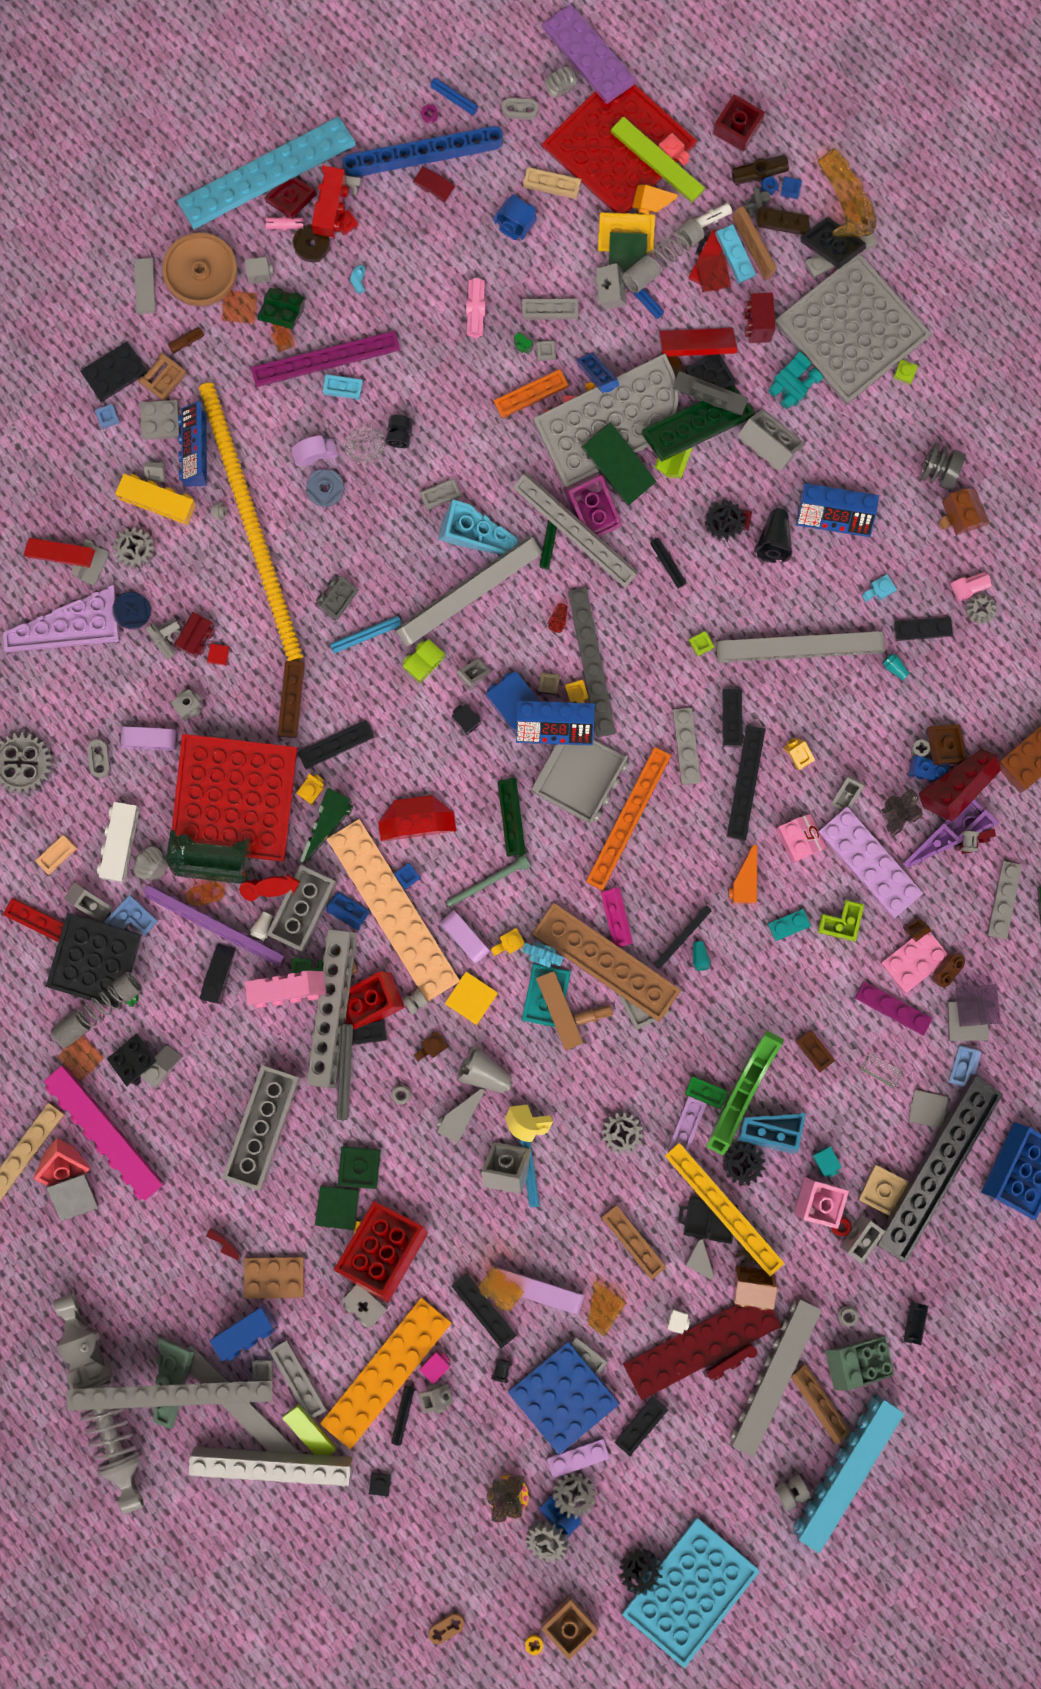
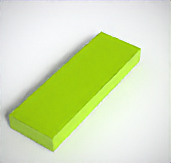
[282,1404,337,1455]

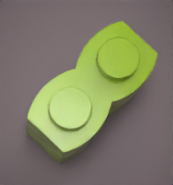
[403,639,446,684]

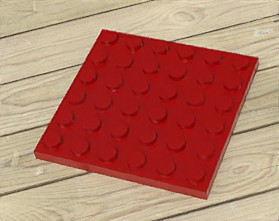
[542,85,697,214]
[170,734,298,862]

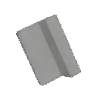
[71,539,109,586]

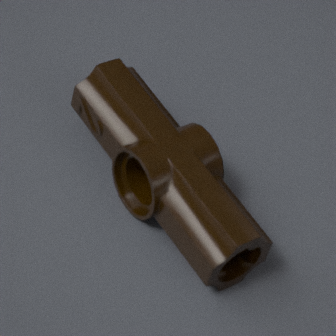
[731,154,789,186]

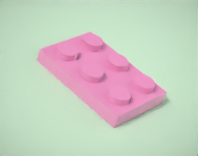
[881,932,948,993]

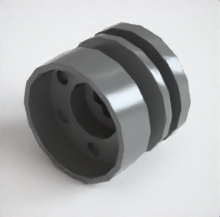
[921,442,966,491]

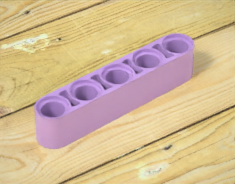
[487,1266,585,1315]

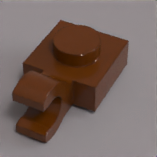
[414,1031,448,1062]

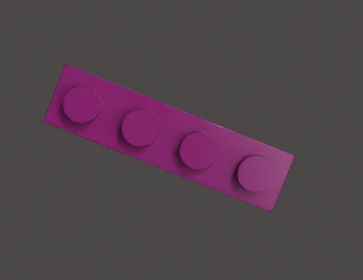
[854,981,933,1036]

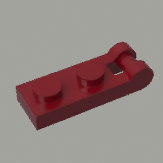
[705,1344,757,1380]

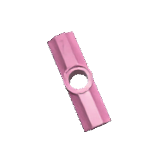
[466,278,485,338]

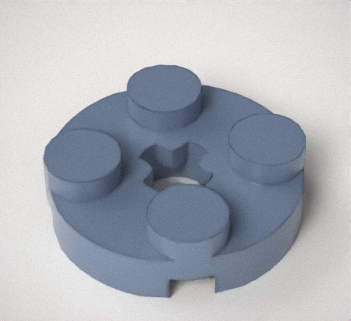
[306,469,344,508]

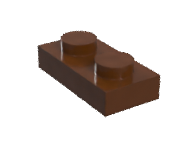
[795,1030,835,1073]

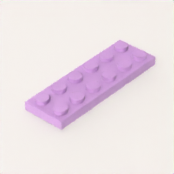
[818,807,923,919]

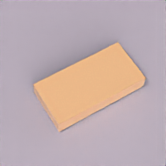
[35,834,78,875]

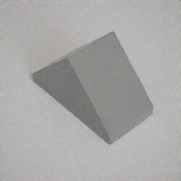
[457,658,492,692]
[831,775,865,811]
[685,1238,714,1279]

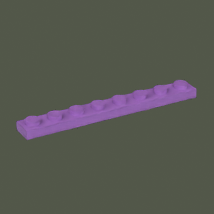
[144,885,284,968]

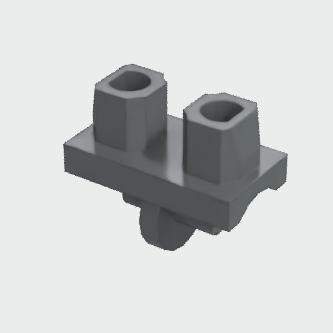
[744,187,773,226]

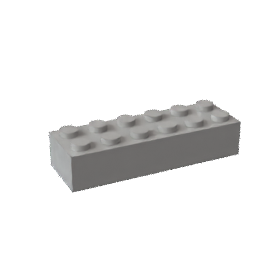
[222,1065,301,1191]

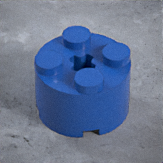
[494,194,537,240]

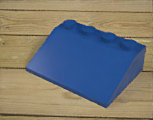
[981,1122,1041,1221]

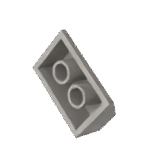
[737,409,805,471]

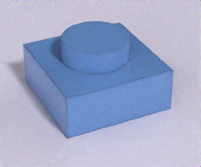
[95,404,120,429]

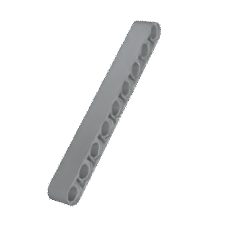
[395,536,542,646]
[716,631,885,663]

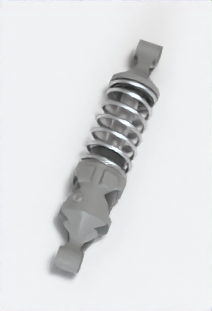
[53,1293,144,1515]

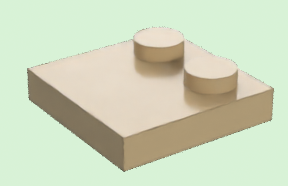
[858,1165,909,1216]

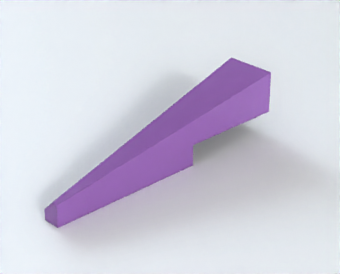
[903,800,999,868]

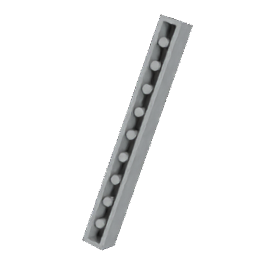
[66,1380,272,1411]

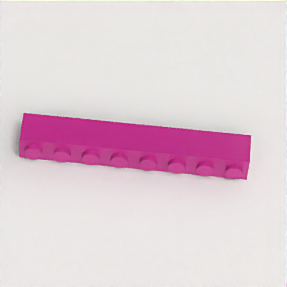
[44,1066,165,1201]

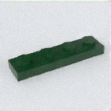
[498,778,526,857]

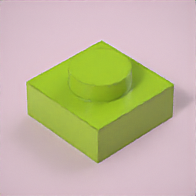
[893,360,918,385]
[688,631,714,657]

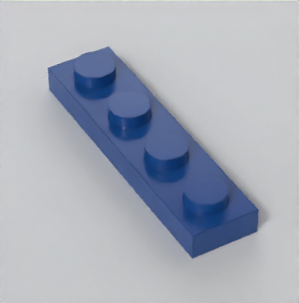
[576,352,619,393]

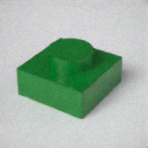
[514,332,533,355]

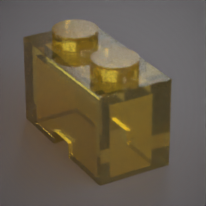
[478,1266,524,1312]

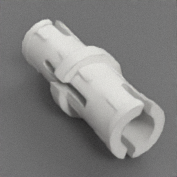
[694,203,732,228]

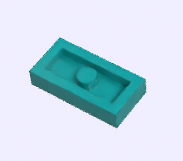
[767,909,811,942]

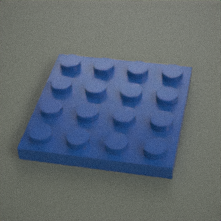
[508,1340,620,1455]

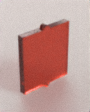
[696,255,731,293]

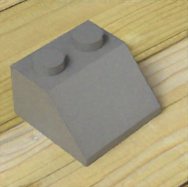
[481,1142,531,1194]

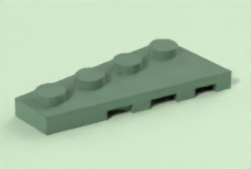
[153,1337,194,1429]

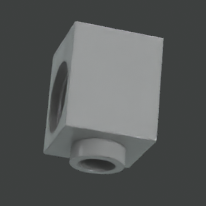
[245,257,274,284]

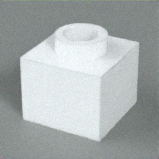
[666,1308,690,1334]

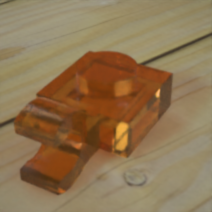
[271,324,295,353]

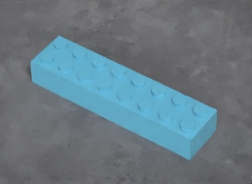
[793,1395,905,1554]

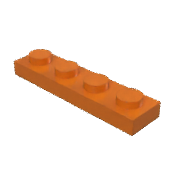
[493,369,569,419]

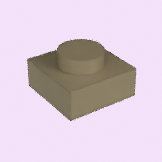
[538,673,560,695]

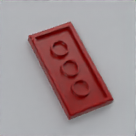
[659,328,737,357]

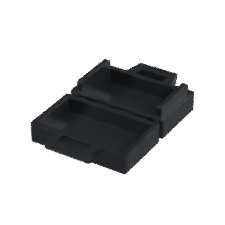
[678,1196,738,1244]

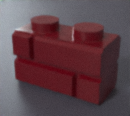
[174,612,215,658]

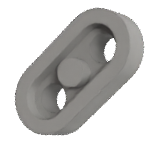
[502,98,538,120]
[88,739,110,778]

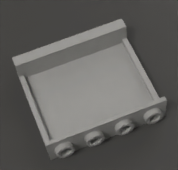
[531,740,629,825]

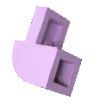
[291,436,338,466]

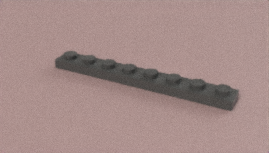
[568,588,616,738]

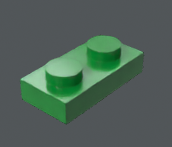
[685,1076,728,1110]

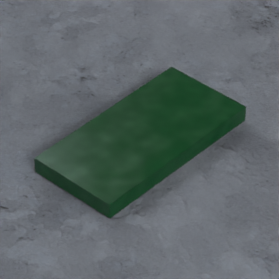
[581,422,657,506]

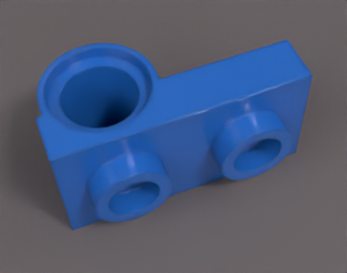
[908,755,949,782]
[538,1494,581,1538]

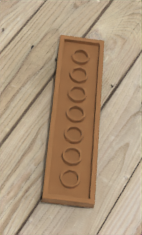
[532,903,681,1023]

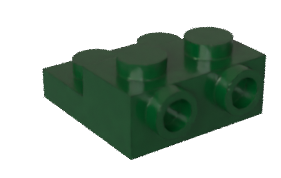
[257,288,305,329]

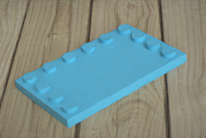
[621,1517,760,1668]

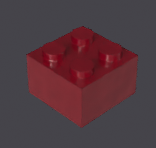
[713,94,765,152]
[743,293,775,343]

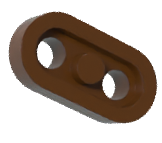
[933,952,965,987]

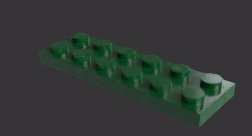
[641,385,755,462]

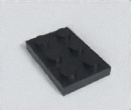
[800,217,866,269]
[80,341,147,403]

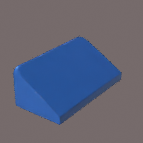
[326,891,371,931]

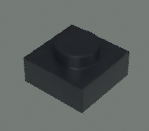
[369,1473,391,1496]

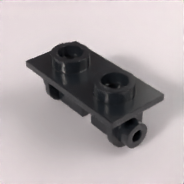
[902,1301,929,1345]

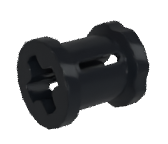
[491,1358,513,1383]

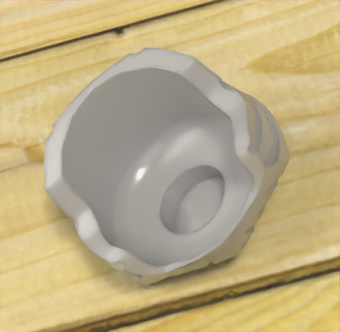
[133,846,168,881]

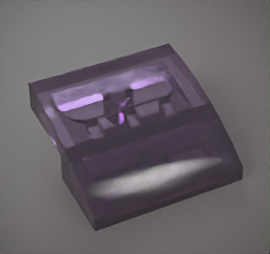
[955,984,1001,1027]

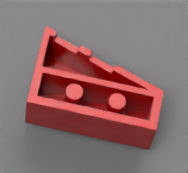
[312,165,349,238]

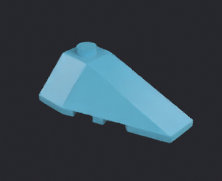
[438,499,518,555]

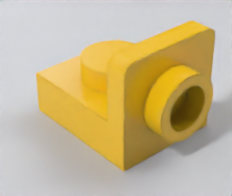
[783,738,815,770]
[296,774,325,805]

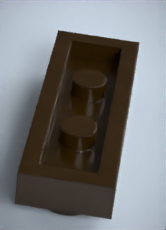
[757,207,810,235]

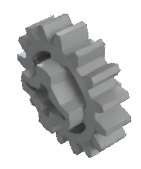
[113,527,155,569]
[601,1112,644,1155]
[553,1472,597,1519]
[525,1521,569,1563]

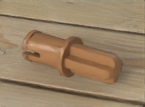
[574,1005,613,1026]

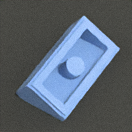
[949,1045,981,1087]

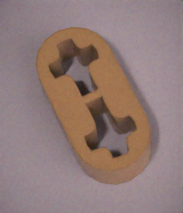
[429,1613,464,1644]

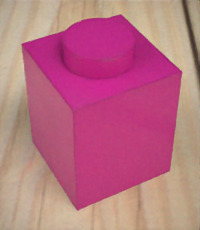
[419,1350,451,1384]

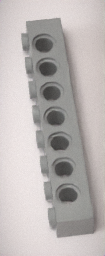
[306,929,357,1088]

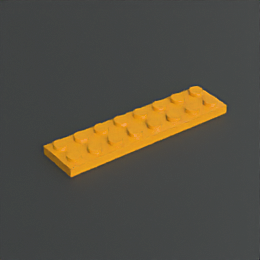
[320,1297,452,1450]

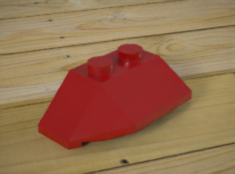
[378,795,457,842]

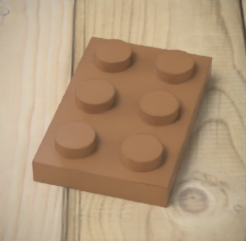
[244,1257,304,1298]

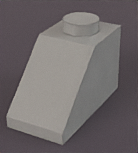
[64,883,113,922]
[140,1045,183,1088]

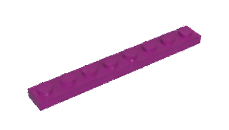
[251,331,400,387]

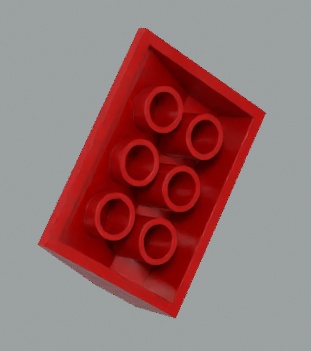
[333,1201,428,1303]

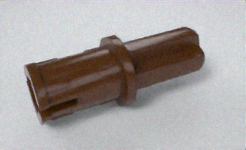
[167,327,204,354]

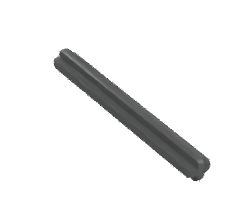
[337,1024,353,1121]

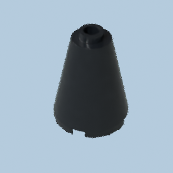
[754,508,792,563]

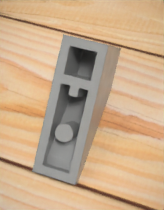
[436,1088,485,1143]

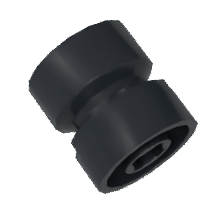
[385,415,413,449]

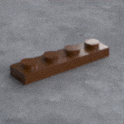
[278,661,305,738]

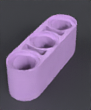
[120,727,177,751]
[439,910,490,965]

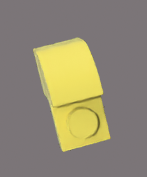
[505,1105,553,1142]

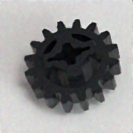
[705,500,746,542]
[723,1143,766,1186]
[619,1549,663,1595]

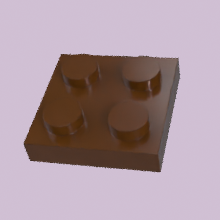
[926,724,967,765]

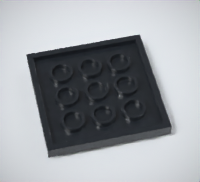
[46,912,142,1009]

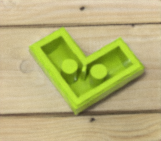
[817,900,864,942]

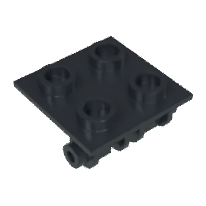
[107,1034,157,1087]

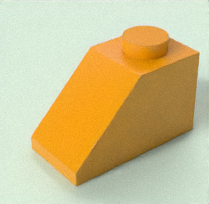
[632,185,677,214]

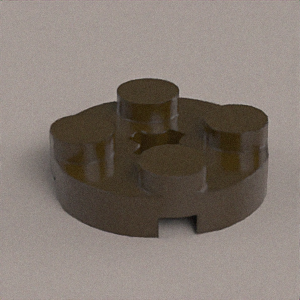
[293,224,330,262]

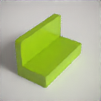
[655,447,693,478]

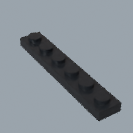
[726,725,766,841]

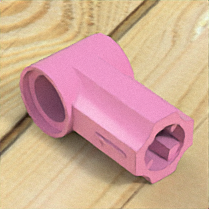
[950,572,992,602]

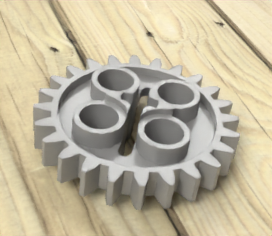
[0,732,54,795]

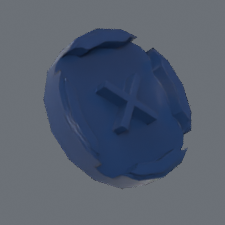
[112,591,151,630]

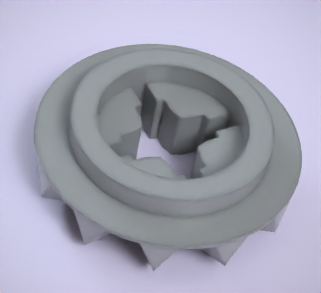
[966,594,997,624]

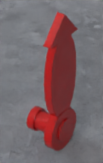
[239,874,301,901]

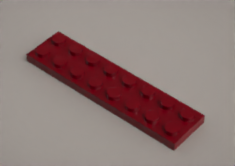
[623,1304,781,1401]

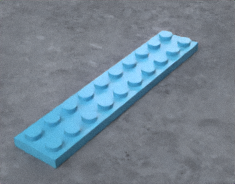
[177,117,356,230]

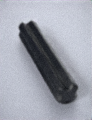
[650,538,686,589]
[391,1385,414,1446]

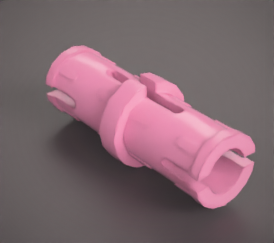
[266,216,303,231]

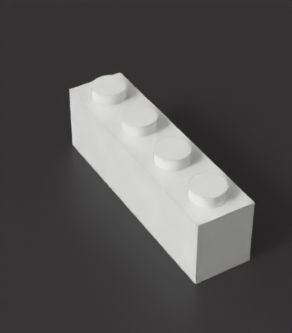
[97,802,140,883]

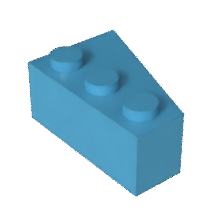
[737,1113,806,1154]

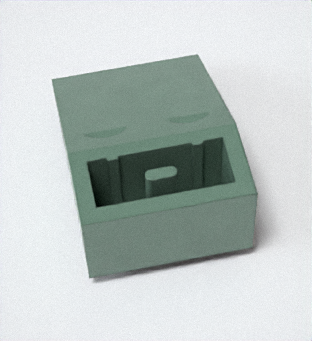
[825,1336,895,1391]

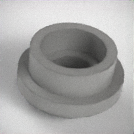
[211,502,227,521]
[392,1085,411,1104]
[838,1306,858,1326]

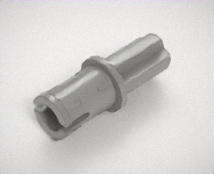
[145,623,176,659]

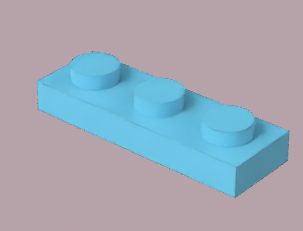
[715,225,756,284]

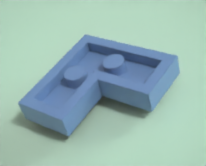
[103,895,159,936]

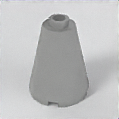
[457,1046,513,1094]

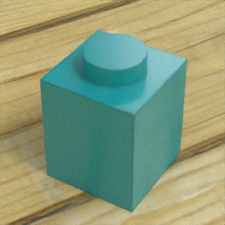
[811,1146,842,1178]

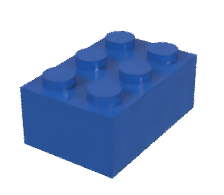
[210,1304,277,1361]

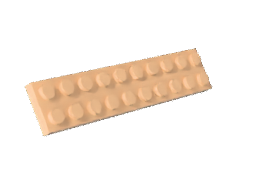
[327,819,460,1002]

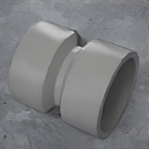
[774,1474,812,1512]

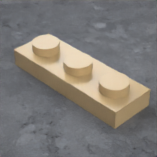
[523,167,581,199]

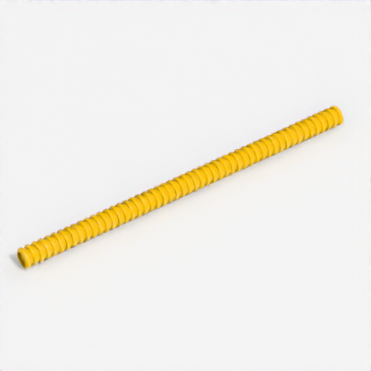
[198,382,304,662]

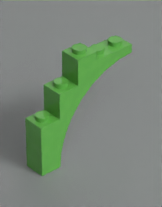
[706,1031,784,1155]

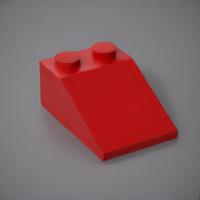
[345,971,405,1030]

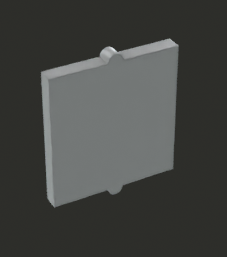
[908,1090,948,1128]

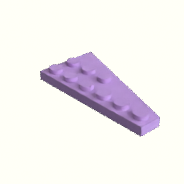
[3,585,119,653]

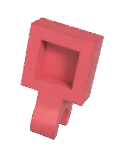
[658,133,690,166]

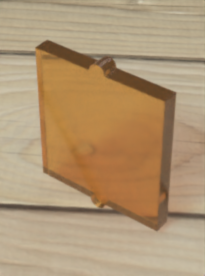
[222,291,258,324]
[58,1036,104,1081]

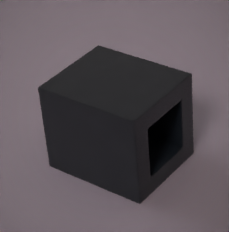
[452,704,481,736]

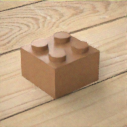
[541,1595,598,1660]

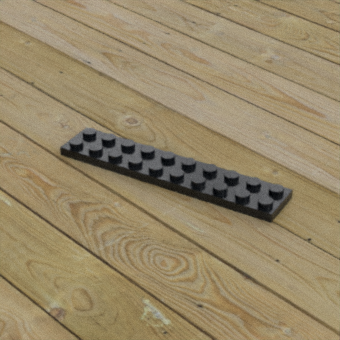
[877,1074,1003,1263]

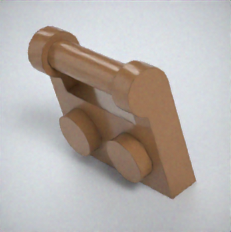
[137,353,187,401]

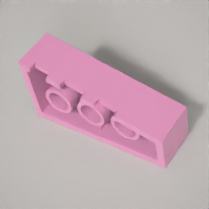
[245,971,326,1008]

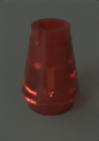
[547,603,568,633]

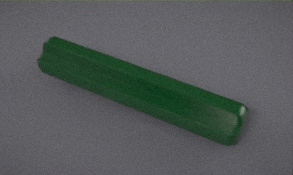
[540,520,557,570]

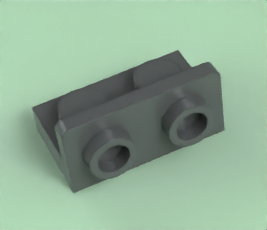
[315,576,359,620]

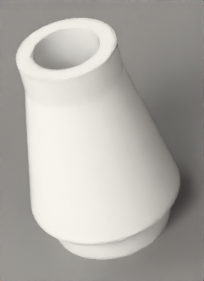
[249,912,273,942]

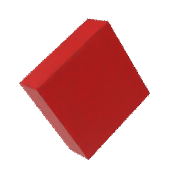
[207,644,230,666]

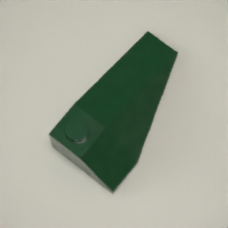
[300,788,353,865]

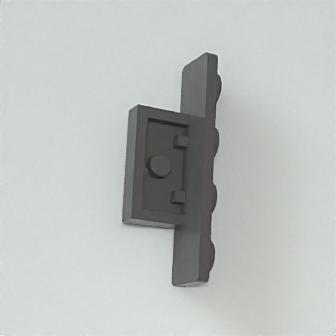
[673,371,748,415]

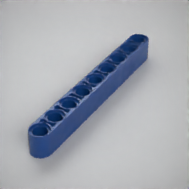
[342,126,503,177]

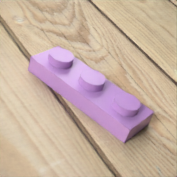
[667,1096,707,1152]
[547,1438,610,1478]

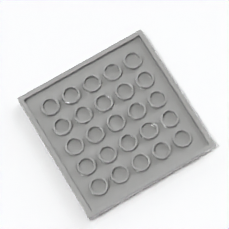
[775,254,932,405]

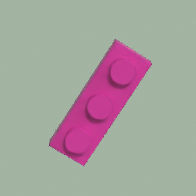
[601,887,633,948]

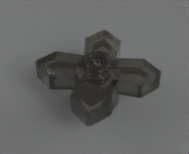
[881,789,923,837]
[487,1475,523,1523]

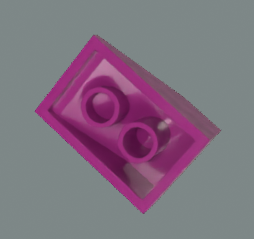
[563,472,623,537]

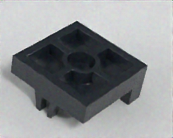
[685,354,737,389]

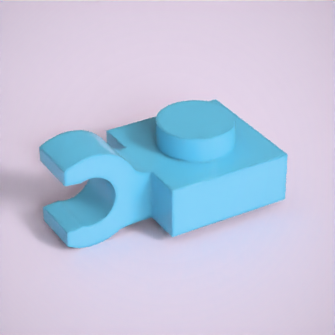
[862,574,897,602]

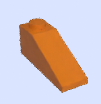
[728,845,757,904]

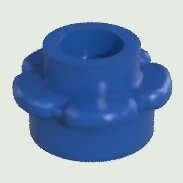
[760,177,778,195]

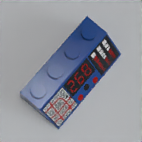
[178,401,207,487]
[796,483,879,537]
[516,701,595,746]

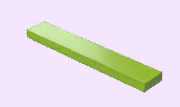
[611,117,705,203]

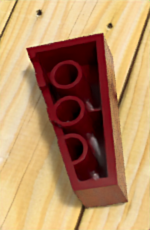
[918,749,1001,822]

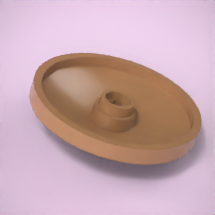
[162,233,238,307]

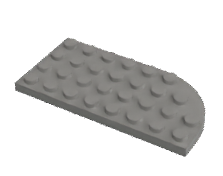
[532,354,678,487]

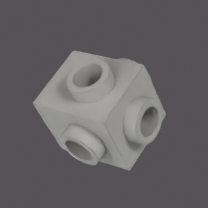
[170,690,203,721]
[418,1382,453,1414]

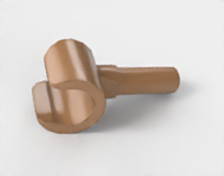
[939,516,952,530]

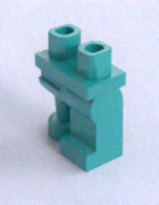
[768,352,823,410]

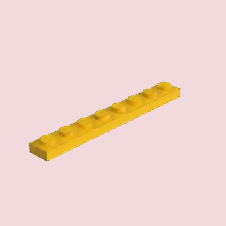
[664,1143,785,1277]

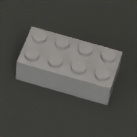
[267,865,337,953]

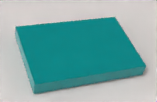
[522,964,571,1028]

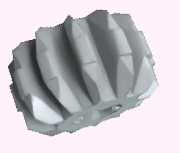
[545,67,577,98]

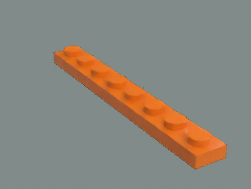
[586,747,672,891]

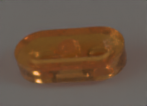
[186,882,225,907]

